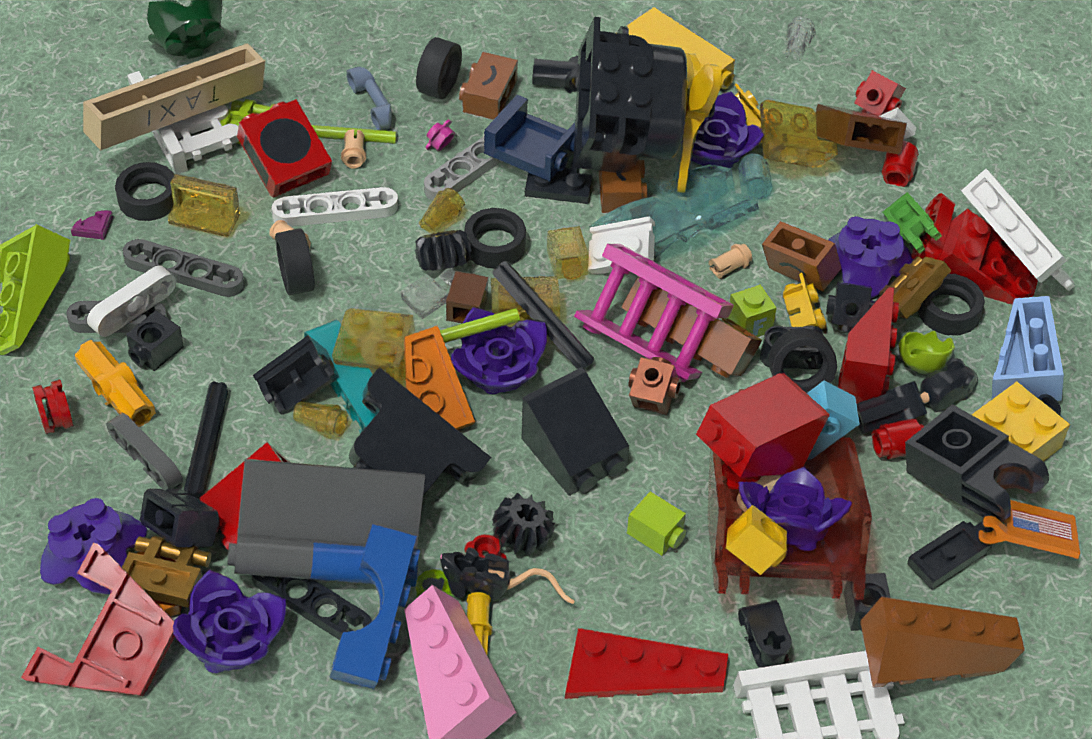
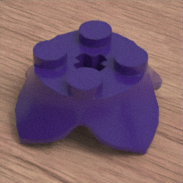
[681,91,764,170]
[828,216,913,299]
[451,308,547,394]
[739,467,852,551]
[40,498,148,595]
[173,570,286,673]

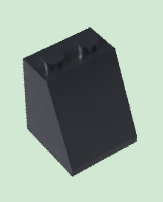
[521,367,629,496]

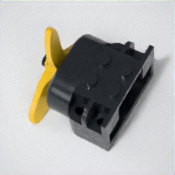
[573,17,722,193]

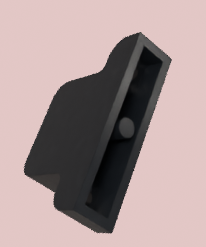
[349,367,492,496]

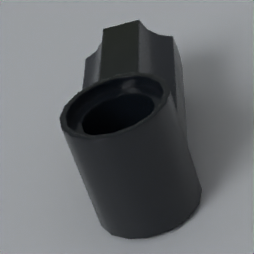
[532,56,578,94]
[857,381,928,434]

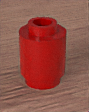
[882,140,919,187]
[872,419,924,459]

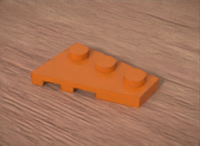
[404,325,475,430]

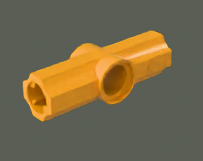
[75,340,156,427]

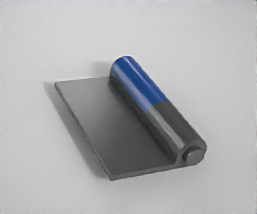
[227,459,425,587]

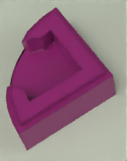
[71,210,113,240]

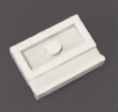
[588,216,655,274]

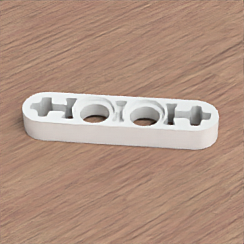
[272,187,398,226]

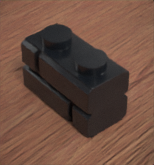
[139,489,220,547]

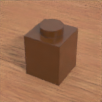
[446,271,489,324]

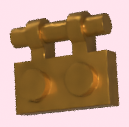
[875,257,951,319]
[122,536,211,608]

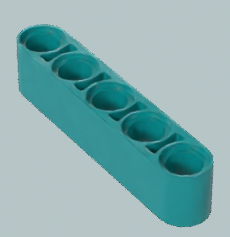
[304,320,375,433]

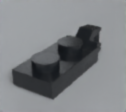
[907,521,994,590]

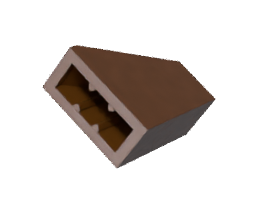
[811,104,907,154]

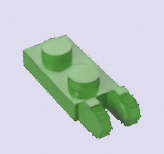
[882,192,942,254]

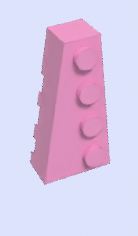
[404,585,516,739]

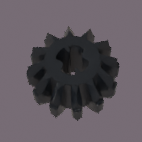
[415,230,472,271]
[492,493,555,556]

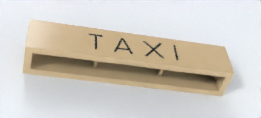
[83,43,265,151]

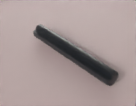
[492,261,594,370]
[184,381,228,500]

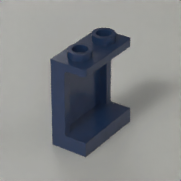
[484,95,575,181]

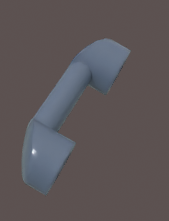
[346,67,392,131]

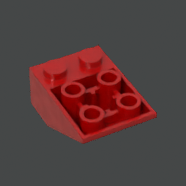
[937,208,1038,305]
[838,287,899,404]

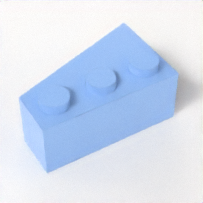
[992,296,1064,401]

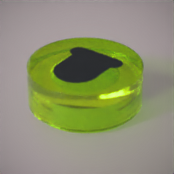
[415,569,452,598]

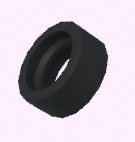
[416,37,462,99]
[115,162,179,221]
[464,208,526,269]
[275,228,315,295]
[918,274,985,336]
[768,328,838,393]

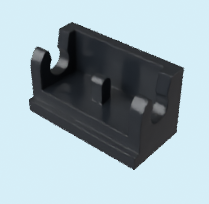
[253,335,339,415]

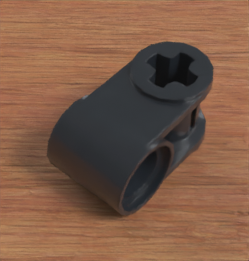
[760,325,824,369]
[738,600,792,668]

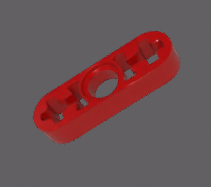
[911,193,955,260]

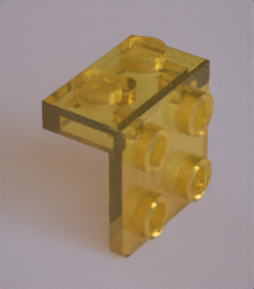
[760,100,838,168]
[332,308,415,386]

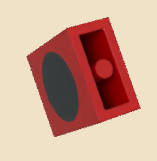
[237,99,332,198]

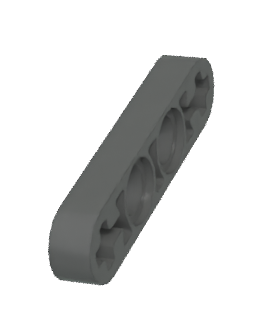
[122,239,244,297]

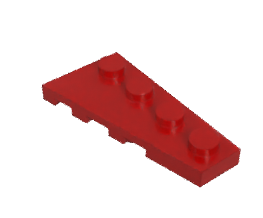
[565,628,729,699]

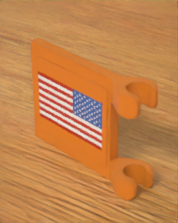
[978,500,1080,559]

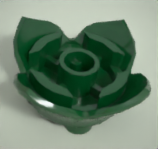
[147,0,224,59]

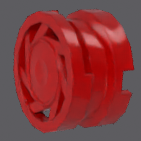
[32,379,74,434]

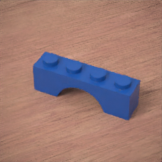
[329,524,420,689]

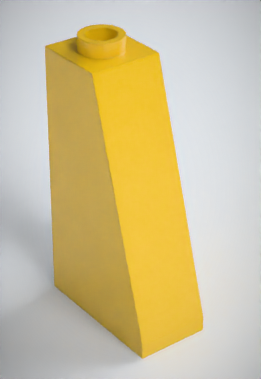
[626,7,735,89]

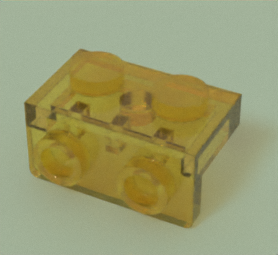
[167,174,240,237]

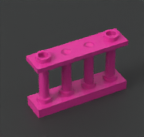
[574,244,734,382]

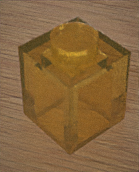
[547,226,589,280]

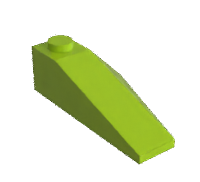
[0,224,71,355]

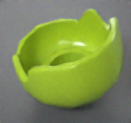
[898,331,955,374]

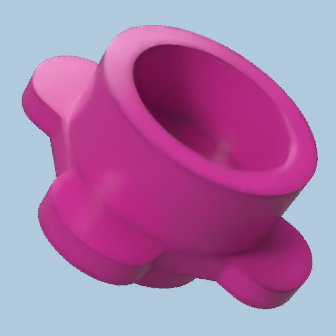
[425,119,455,151]

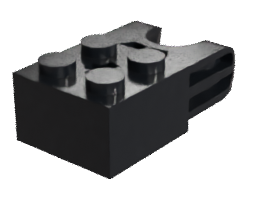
[905,404,1049,522]

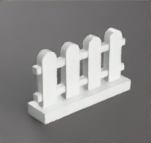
[127,64,239,175]
[961,169,1075,291]
[733,651,905,739]

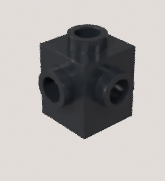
[826,282,876,332]

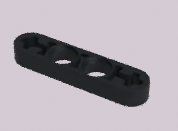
[251,575,372,640]

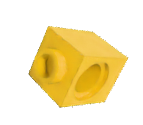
[726,505,787,575]

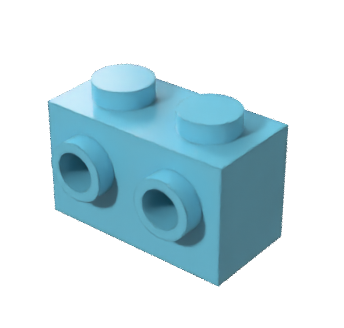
[807,380,859,460]

